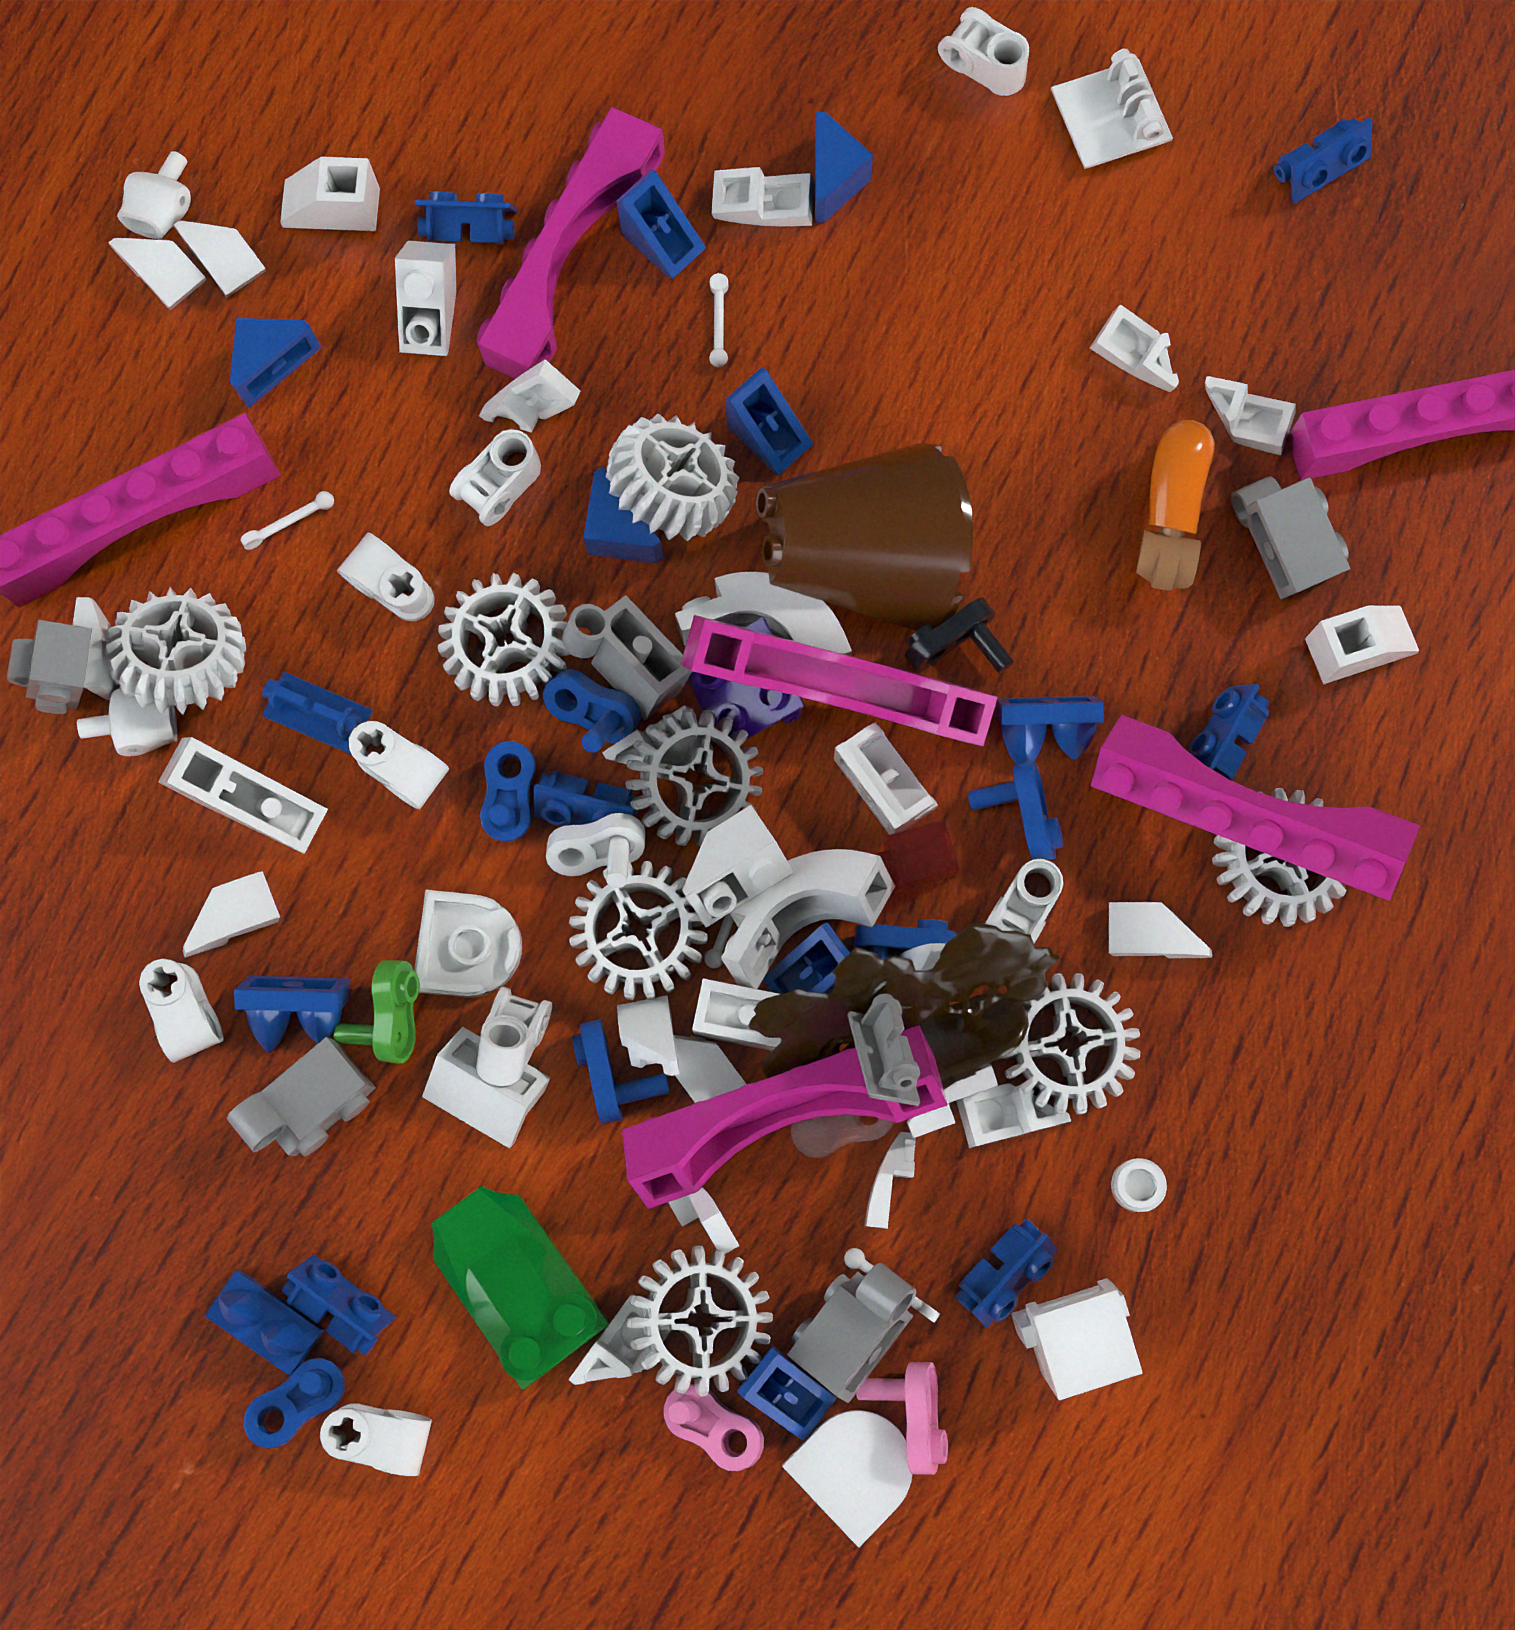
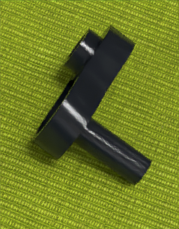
[904,597,1014,674]

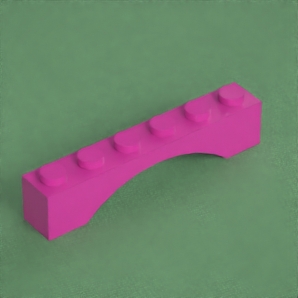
[477,107,665,379]
[1288,370,1515,481]
[0,413,281,608]
[681,615,998,746]
[1091,715,1420,901]
[622,1025,948,1209]

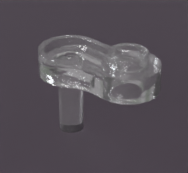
[791,1114,893,1158]

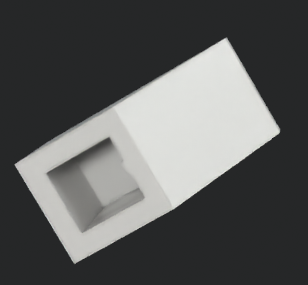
[280,157,380,231]
[395,241,457,356]
[1305,605,1419,684]
[682,805,794,927]

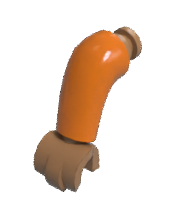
[1136,420,1215,591]

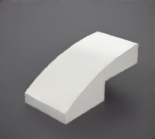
[711,167,815,226]

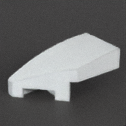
[1109,902,1212,958]

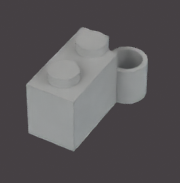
[1231,476,1351,600]
[562,595,692,721]
[7,620,92,714]
[226,1037,376,1157]
[787,1263,916,1403]

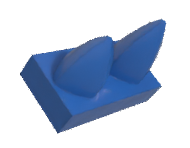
[996,696,1104,765]
[234,975,350,1053]
[205,1270,326,1376]

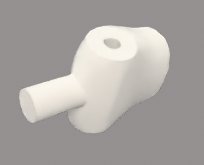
[117,151,191,239]
[77,688,177,756]

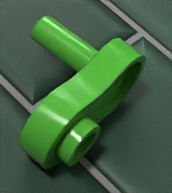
[334,960,420,1063]

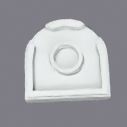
[414,890,522,998]
[782,1410,913,1548]

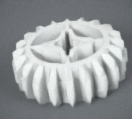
[605,413,739,541]
[438,572,570,707]
[105,587,246,715]
[1212,788,1346,927]
[569,861,708,1000]
[1001,973,1141,1115]
[627,1246,773,1396]

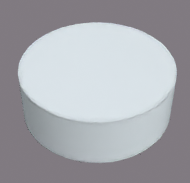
[1111,1158,1167,1212]

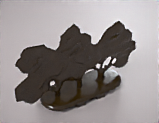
[748,922,1059,1082]

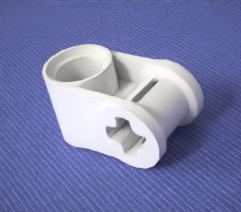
[938,7,1029,96]
[449,429,541,527]
[337,532,435,621]
[349,721,449,810]
[985,859,1063,943]
[139,959,224,1063]
[476,987,552,1086]
[320,1403,432,1476]

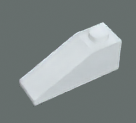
[158,737,328,854]

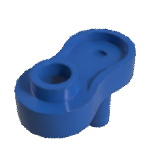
[543,669,641,753]
[480,741,536,842]
[968,761,1063,860]
[854,920,957,959]
[572,1019,670,1125]
[244,1358,345,1449]

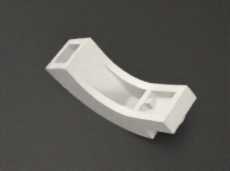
[675,572,852,656]
[721,849,895,989]

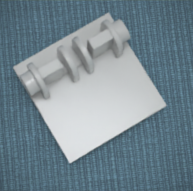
[1051,49,1173,169]

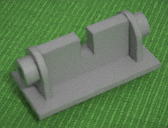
[847,994,920,1106]

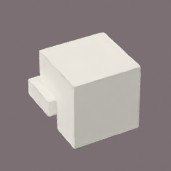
[1011,1278,1143,1400]

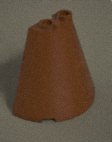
[756,443,973,631]

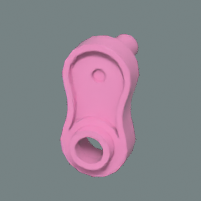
[856,1362,948,1475]
[664,1384,764,1471]

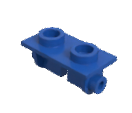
[1273,117,1372,204]
[415,192,517,244]
[262,672,373,755]
[1188,684,1269,781]
[534,771,639,826]
[955,1219,1058,1329]
[282,1254,396,1356]

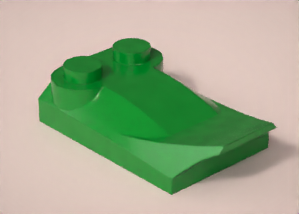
[431,1186,610,1391]

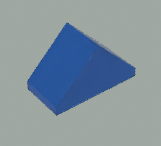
[815,112,873,223]
[616,170,706,279]
[230,318,321,408]
[725,368,813,476]
[583,467,664,563]
[763,922,850,994]
[737,1344,837,1441]

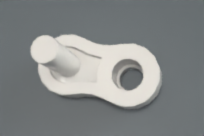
[546,813,646,888]

